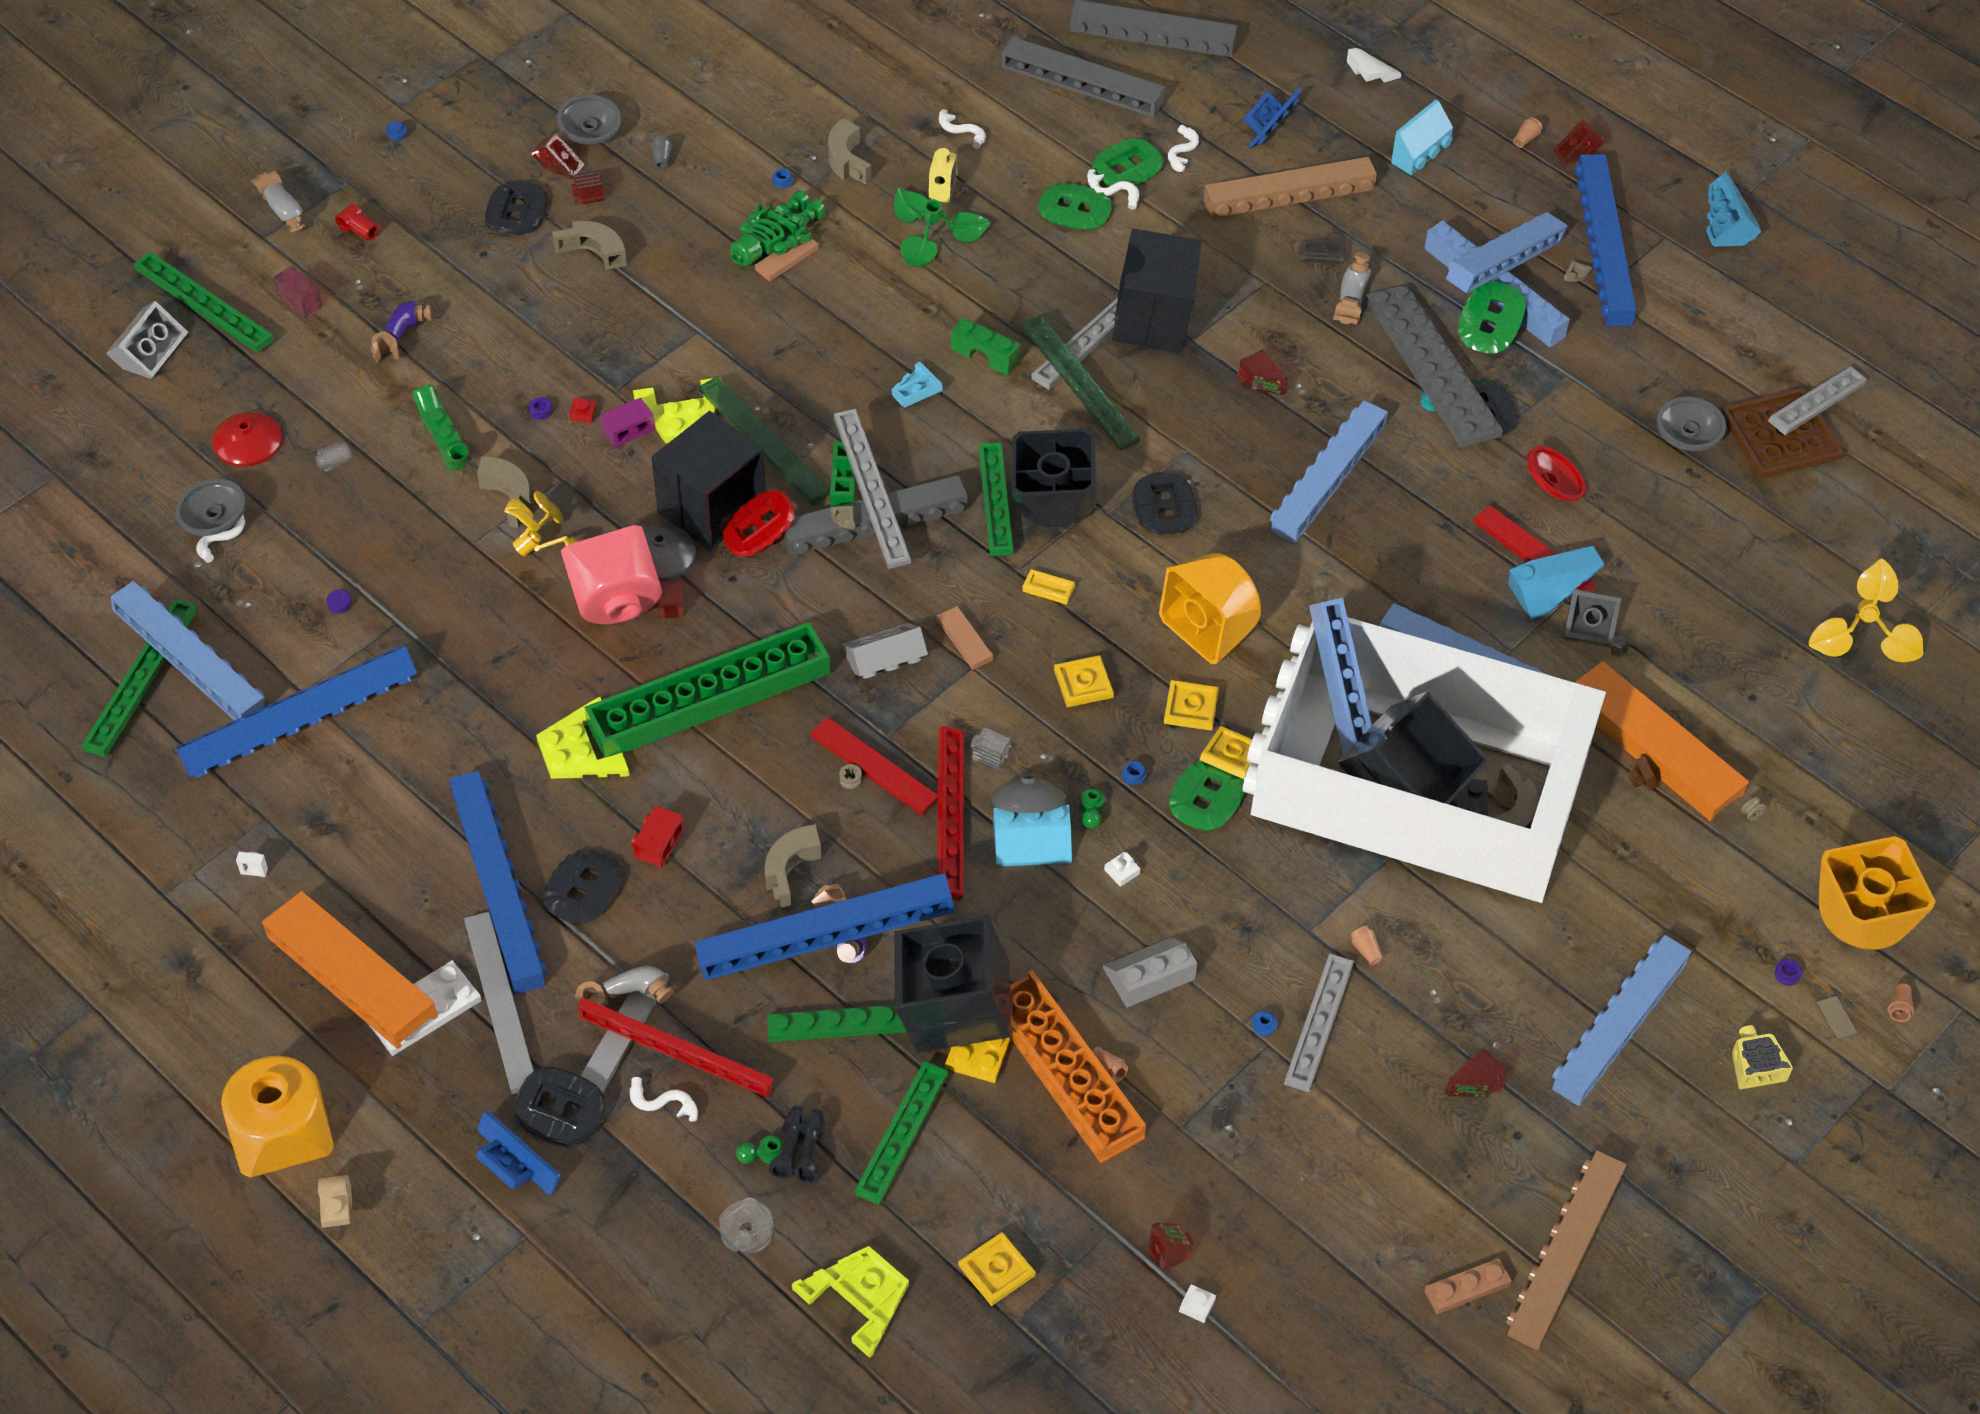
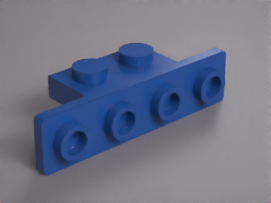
[1242,88,1301,148]
[476,1111,560,1195]

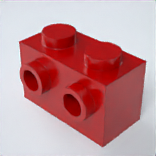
[631,806,684,868]

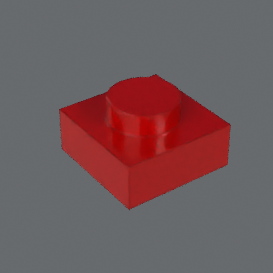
[569,398,597,423]

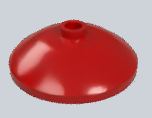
[212,412,282,467]
[1527,446,1586,502]

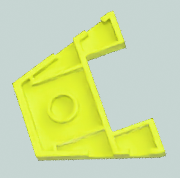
[633,377,721,443]
[536,697,629,779]
[792,1246,909,1358]

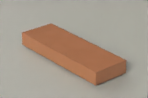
[755,239,819,282]
[937,606,993,670]

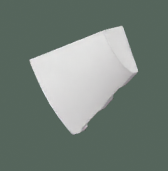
[1347,48,1401,82]

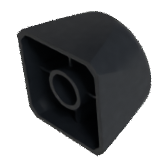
[1012,429,1098,527]

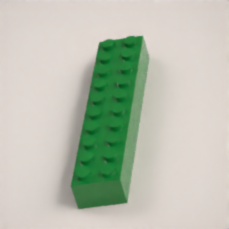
[584,622,830,758]

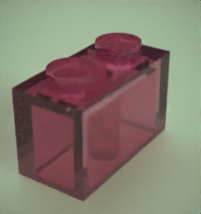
[274,266,323,319]

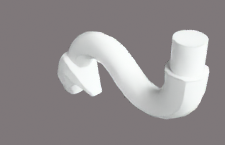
[939,109,986,149]
[1168,125,1199,172]
[1087,169,1139,209]
[196,515,245,563]
[630,1077,698,1122]

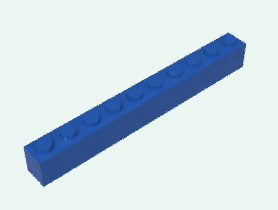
[1574,155,1636,326]
[174,645,417,778]
[449,771,548,995]
[695,873,955,980]

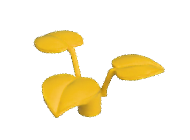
[504,491,578,557]
[1808,558,1924,662]

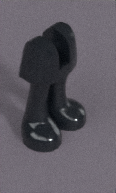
[769,1105,825,1184]

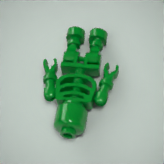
[730,190,826,267]

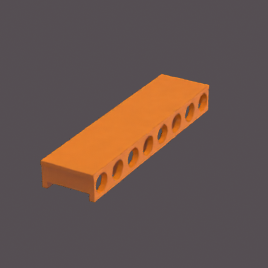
[1574,661,1749,822]
[262,891,438,1049]
[1010,970,1146,1163]

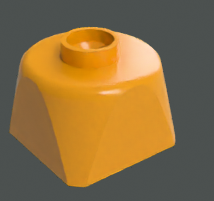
[1159,553,1261,664]
[1819,836,1936,950]
[221,1055,334,1178]

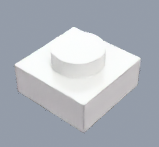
[236,852,268,877]
[1179,1284,1216,1323]

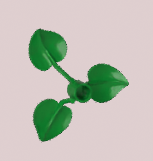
[894,187,990,267]

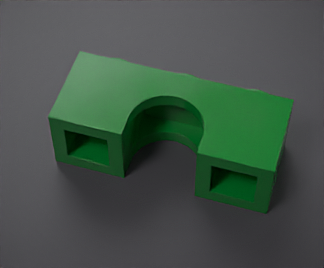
[951,317,1020,376]
[830,441,856,507]

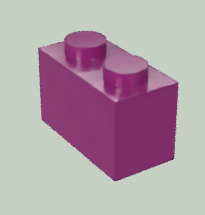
[600,397,655,448]

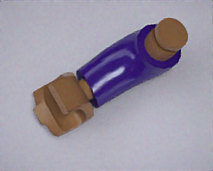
[371,301,431,363]
[812,884,867,963]

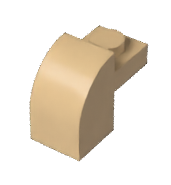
[318,1175,352,1228]

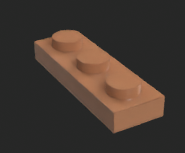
[1424,1258,1512,1314]

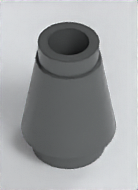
[650,136,672,169]

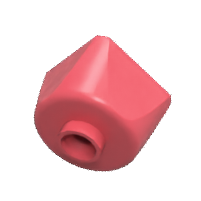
[561,525,662,625]

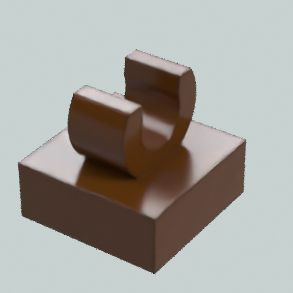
[1628,756,1658,791]

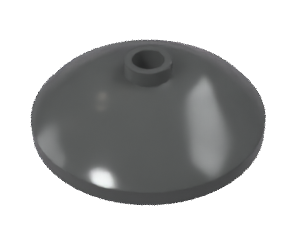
[557,95,621,144]
[1656,397,1726,451]
[175,479,246,536]
[643,523,696,581]
[991,774,1066,813]

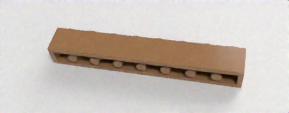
[1203,157,1377,218]
[1506,1150,1627,1351]

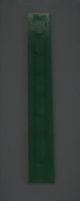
[1022,314,1140,451]
[699,376,830,505]

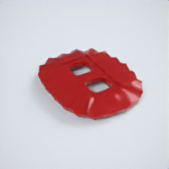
[723,490,795,558]

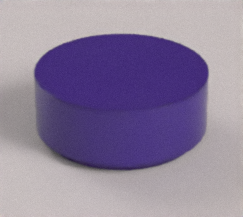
[529,397,553,420]
[326,590,352,614]
[1774,959,1802,986]

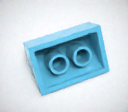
[1391,100,1453,175]
[993,805,1072,867]

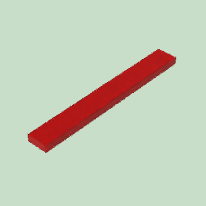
[937,725,964,901]
[578,997,773,1097]

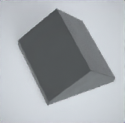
[1564,589,1622,645]

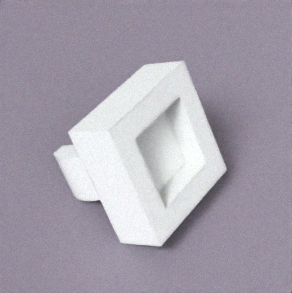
[1104,852,1140,887]

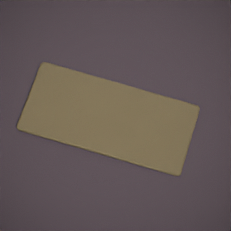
[1817,996,1857,1039]

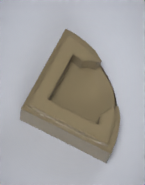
[1564,261,1593,282]
[830,506,855,529]

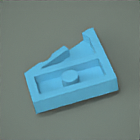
[892,362,943,408]

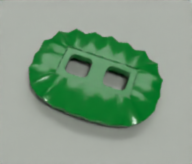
[1091,138,1164,186]
[1038,182,1112,231]
[1458,281,1526,354]
[1169,760,1244,831]

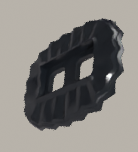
[485,181,548,236]
[1471,378,1518,436]
[1133,473,1198,535]
[543,849,623,924]
[514,1067,605,1146]

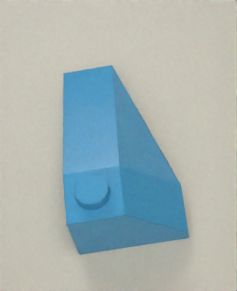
[1707,172,1762,247]
[1508,546,1604,621]

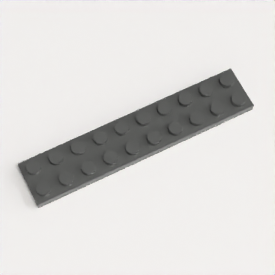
[1366,284,1503,448]

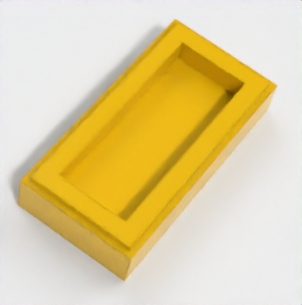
[1023,569,1075,605]

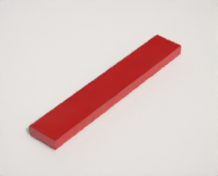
[1474,505,1597,592]
[811,717,938,816]

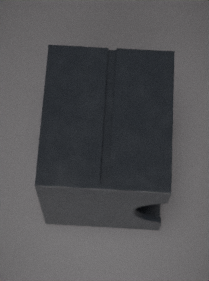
[1112,228,1202,353]
[651,410,766,551]
[1337,691,1489,805]
[894,915,1012,1053]

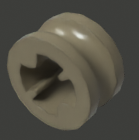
[839,764,862,789]
[1741,797,1767,821]

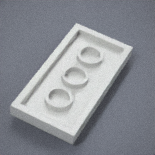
[367,960,482,1056]

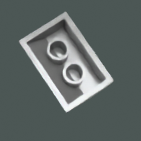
[106,301,188,379]
[841,623,928,678]
[1103,937,1197,1008]

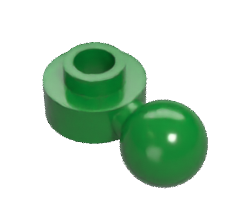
[1080,789,1105,829]
[736,1135,784,1164]

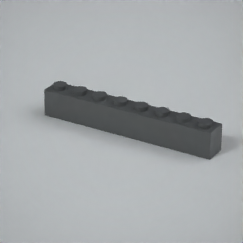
[1070,0,1237,57]
[1001,37,1165,117]
[781,475,968,556]

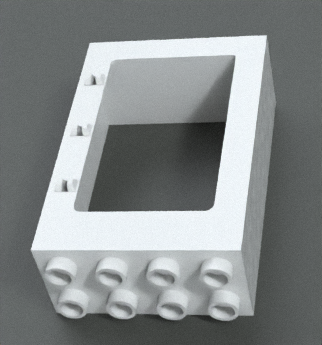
[1242,617,1606,903]

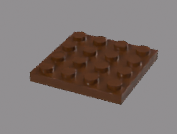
[1721,388,1844,479]

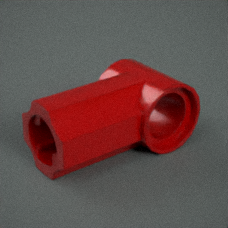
[335,204,380,241]

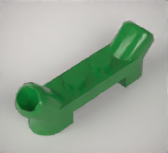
[412,384,469,470]

